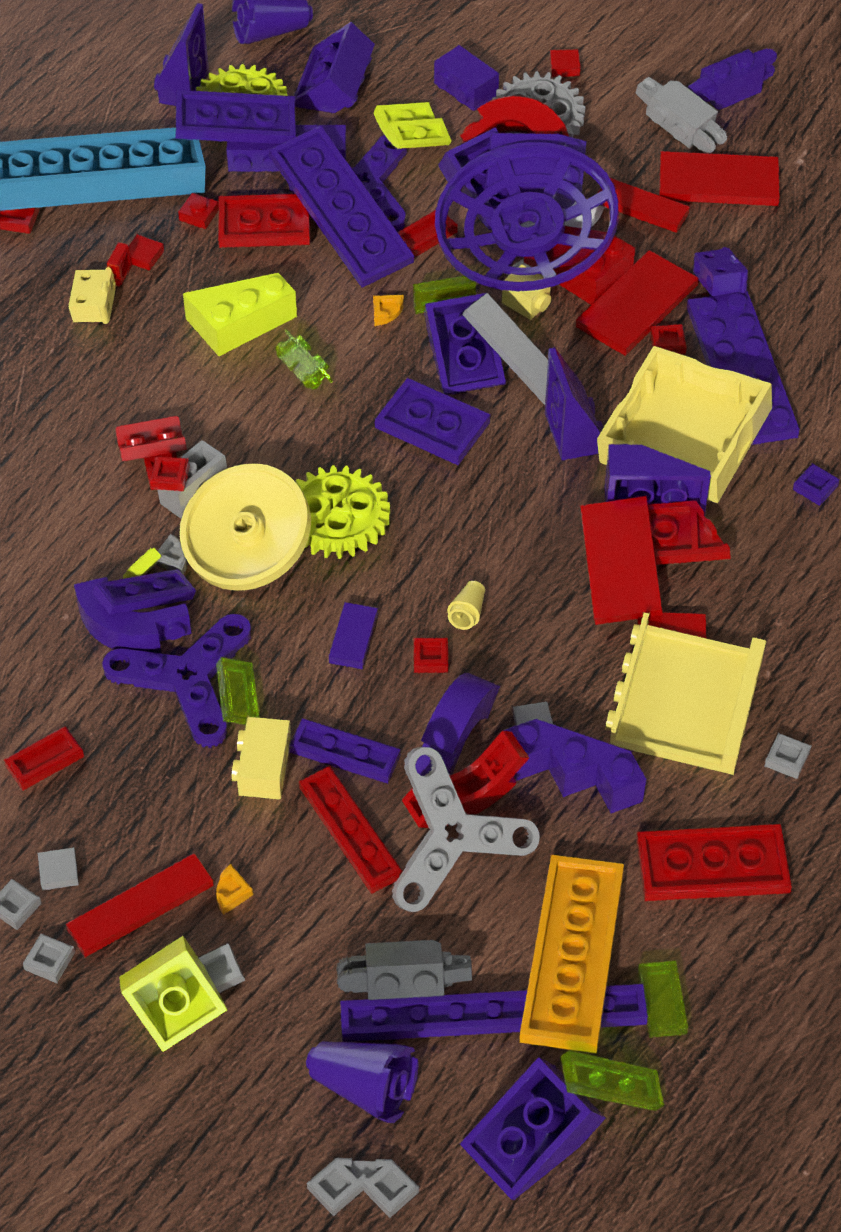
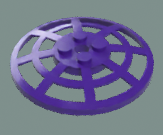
[435,142,619,291]

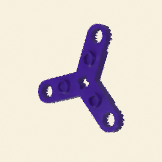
[288,135,407,232]
[102,614,251,748]

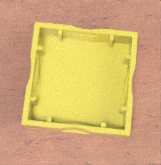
[597,346,772,503]

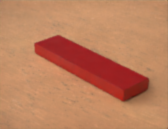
[299,766,403,894]
[66,853,214,957]

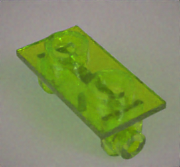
[275,329,333,390]

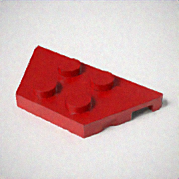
[648,501,731,565]

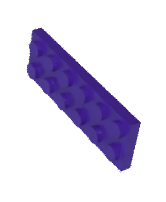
[269,125,414,288]
[687,291,800,445]

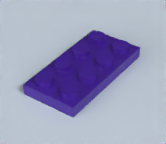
[175,90,296,145]

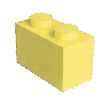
[232,717,291,799]

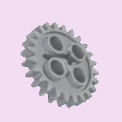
[492,71,585,138]

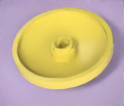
[180,464,311,591]

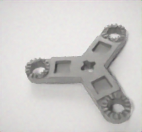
[392,747,540,912]

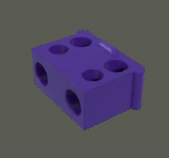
[693,247,748,296]

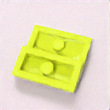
[374,102,452,149]

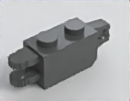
[336,940,472,1000]

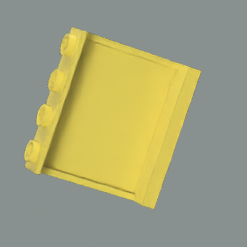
[605,612,766,775]

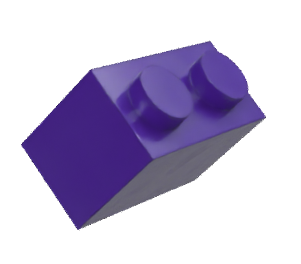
[434,45,499,111]

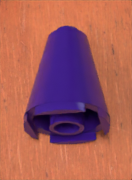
[232,0,313,44]
[306,1041,419,1123]

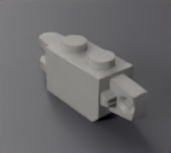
[636,77,728,153]

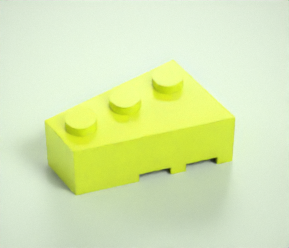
[183,273,297,356]

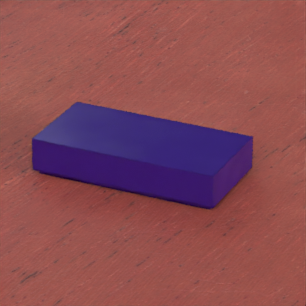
[329,602,378,669]

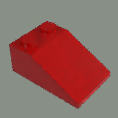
[523,226,635,305]

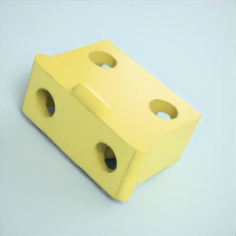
[68,267,116,324]

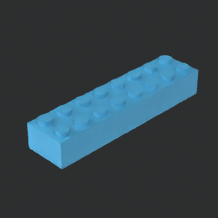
[0,127,206,211]

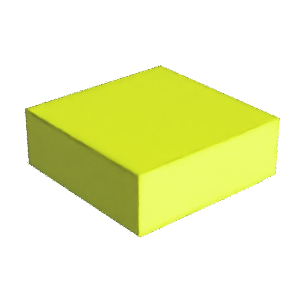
[123,548,161,579]

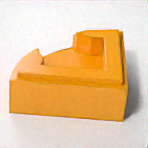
[373,295,404,326]
[216,864,253,915]

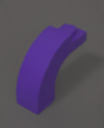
[74,577,191,653]
[415,673,500,776]

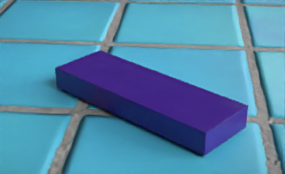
[92,569,196,615]
[289,718,401,784]

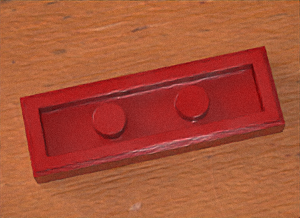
[598,178,690,233]

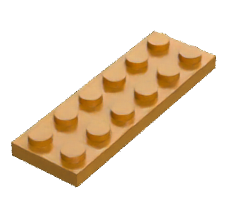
[519,855,624,1053]

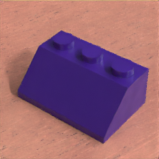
[294,22,375,113]

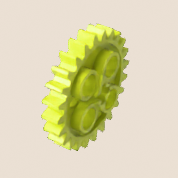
[196,64,288,96]
[296,465,390,559]

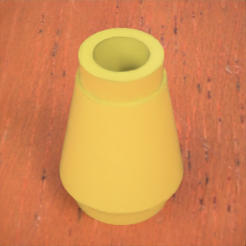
[447,581,485,630]

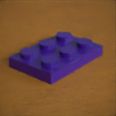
[375,378,490,465]

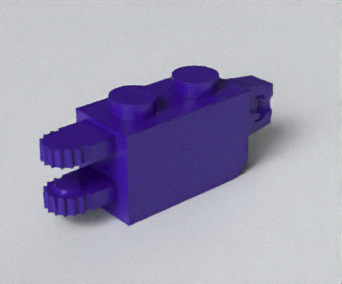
[687,48,777,110]

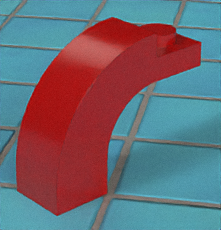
[460,96,569,143]
[402,730,529,828]

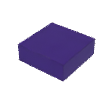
[793,463,840,506]

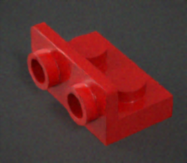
[115,416,187,462]

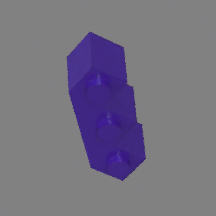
[503,719,646,813]

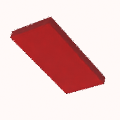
[659,151,779,206]
[575,250,699,356]
[580,496,663,625]
[636,824,792,901]

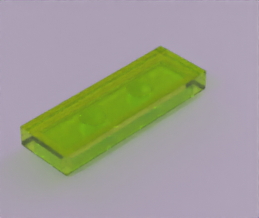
[561,1050,664,1111]

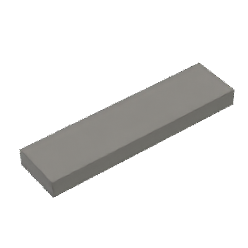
[462,293,548,405]

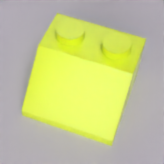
[119,936,227,1052]

